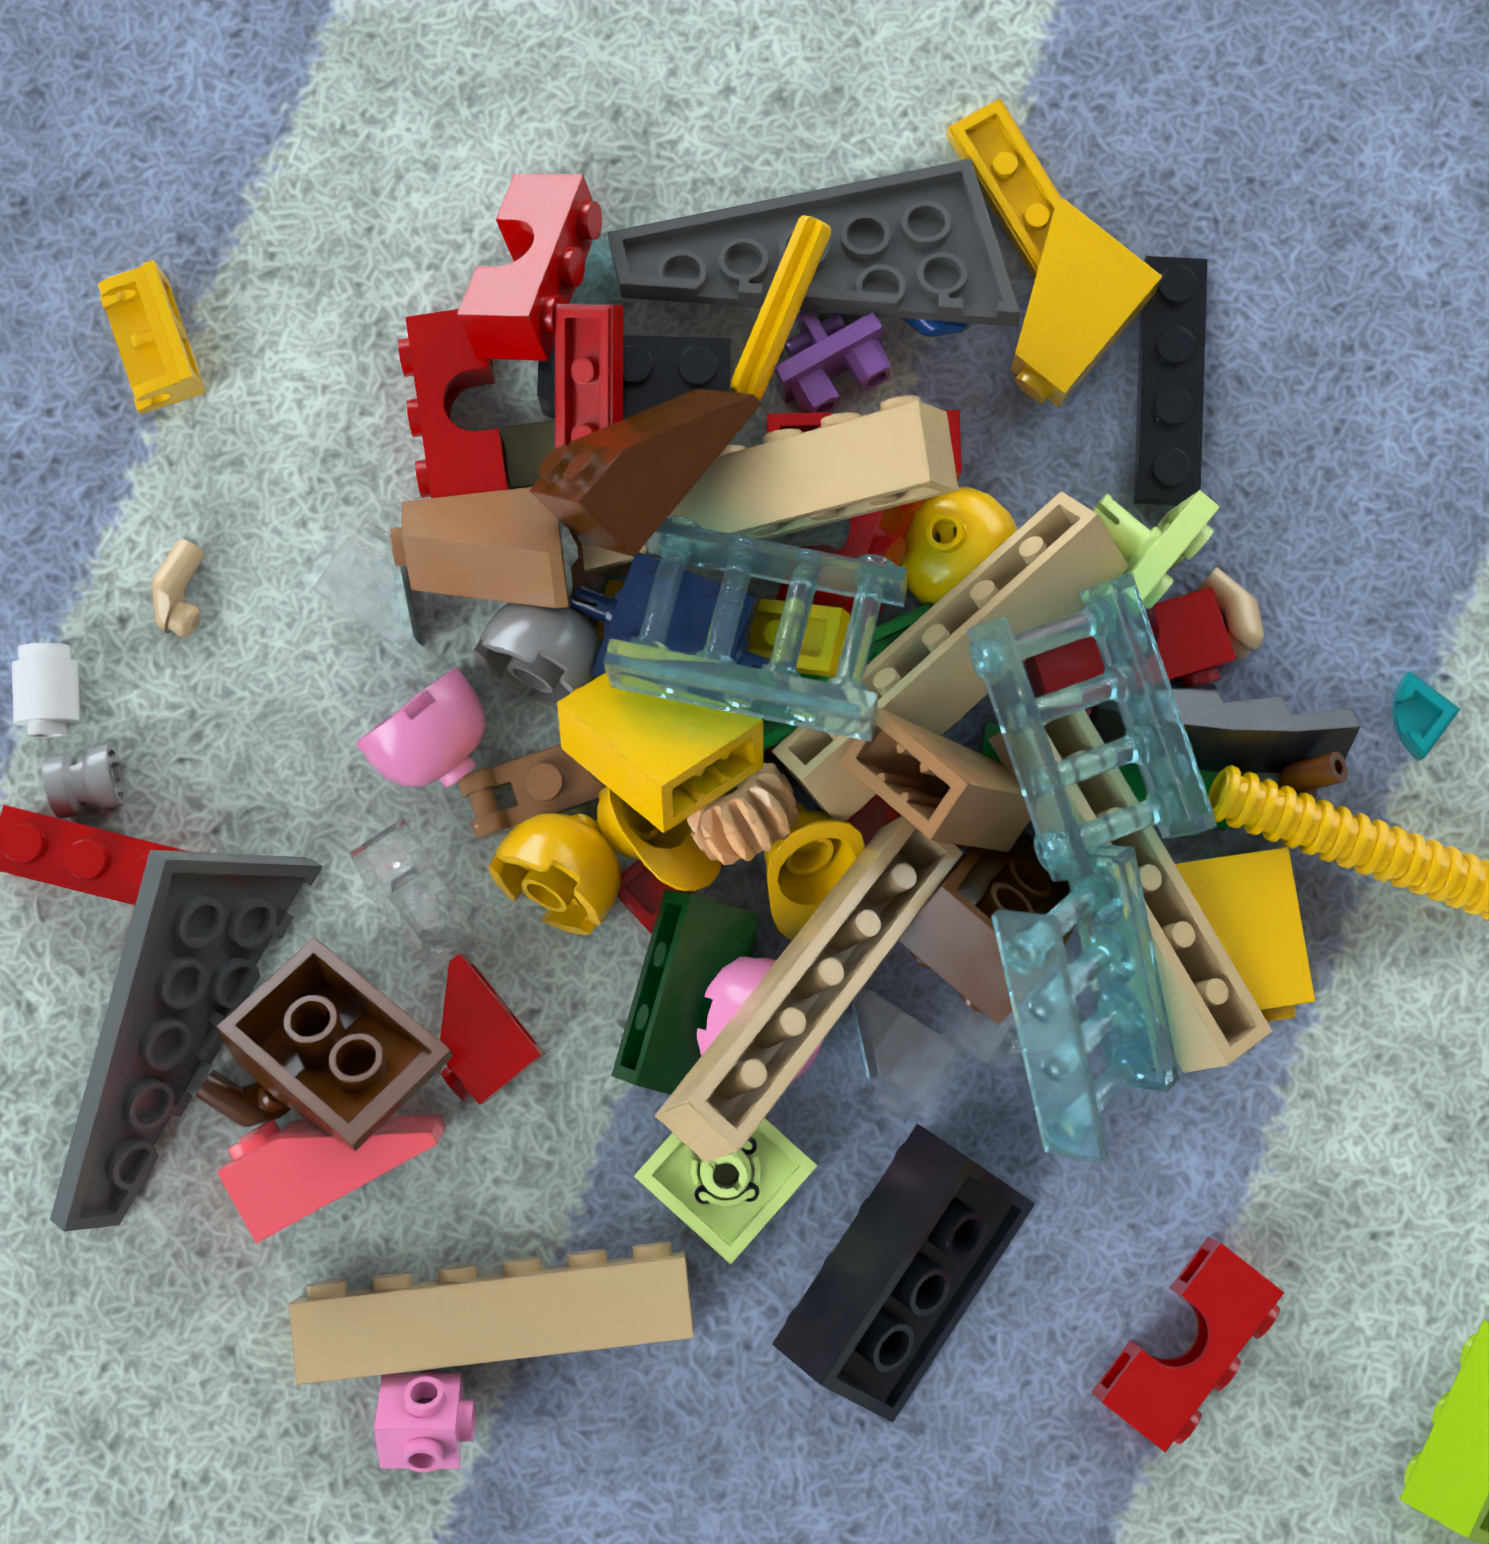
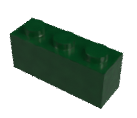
[611,889,759,1095]

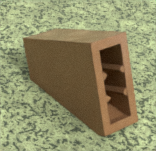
[391,487,569,609]
[839,707,1044,852]

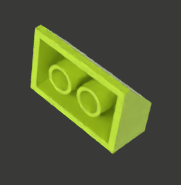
[1399,1319,1489,1544]

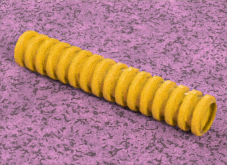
[1207,765,1489,921]

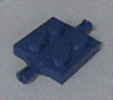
[571,552,784,704]

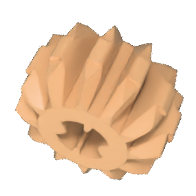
[686,763,800,865]

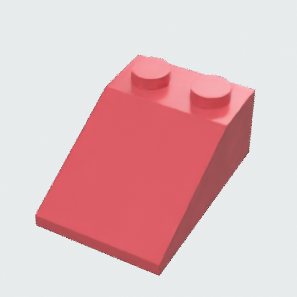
[217,1114,447,1243]

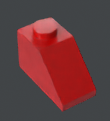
[440,953,546,1105]

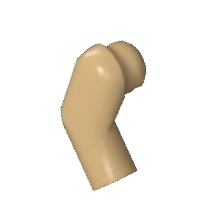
[152,539,205,637]
[1196,566,1265,660]

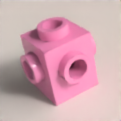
[374,1370,476,1473]

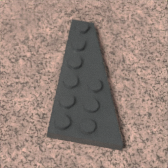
[607,159,1020,327]
[50,850,323,1231]

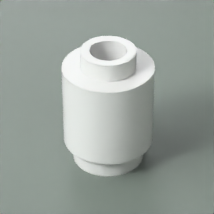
[12,643,80,738]

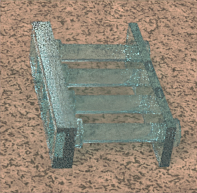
[604,516,907,742]
[967,573,1217,881]
[992,842,1180,1163]

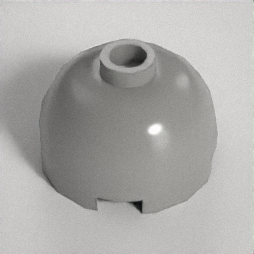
[473,596,602,709]

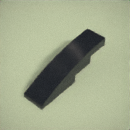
[1089,684,1360,773]

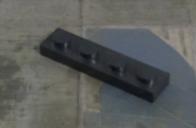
[1134,256,1208,506]

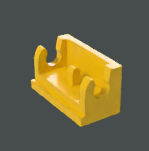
[98,260,206,415]

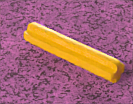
[730,215,831,401]

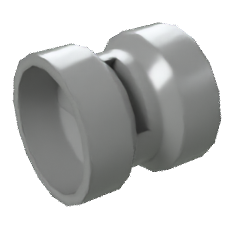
[42,743,127,819]

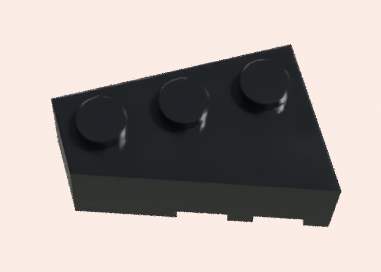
[537,335,731,419]

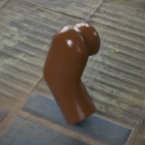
[1277,751,1348,799]
[195,1070,291,1127]

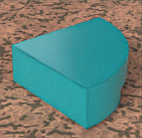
[1392,671,1461,761]

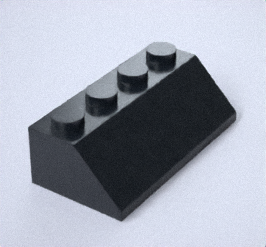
[772,1123,1035,1422]

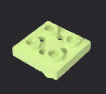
[1090,490,1220,623]
[634,1117,817,1264]

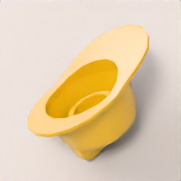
[597,787,722,892]
[764,802,865,941]

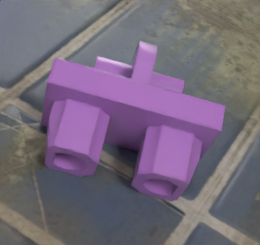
[775,311,890,413]

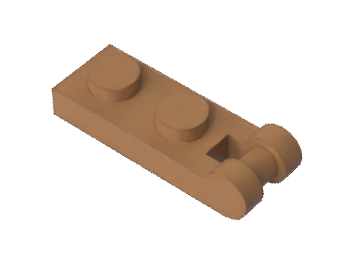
[457,744,607,840]

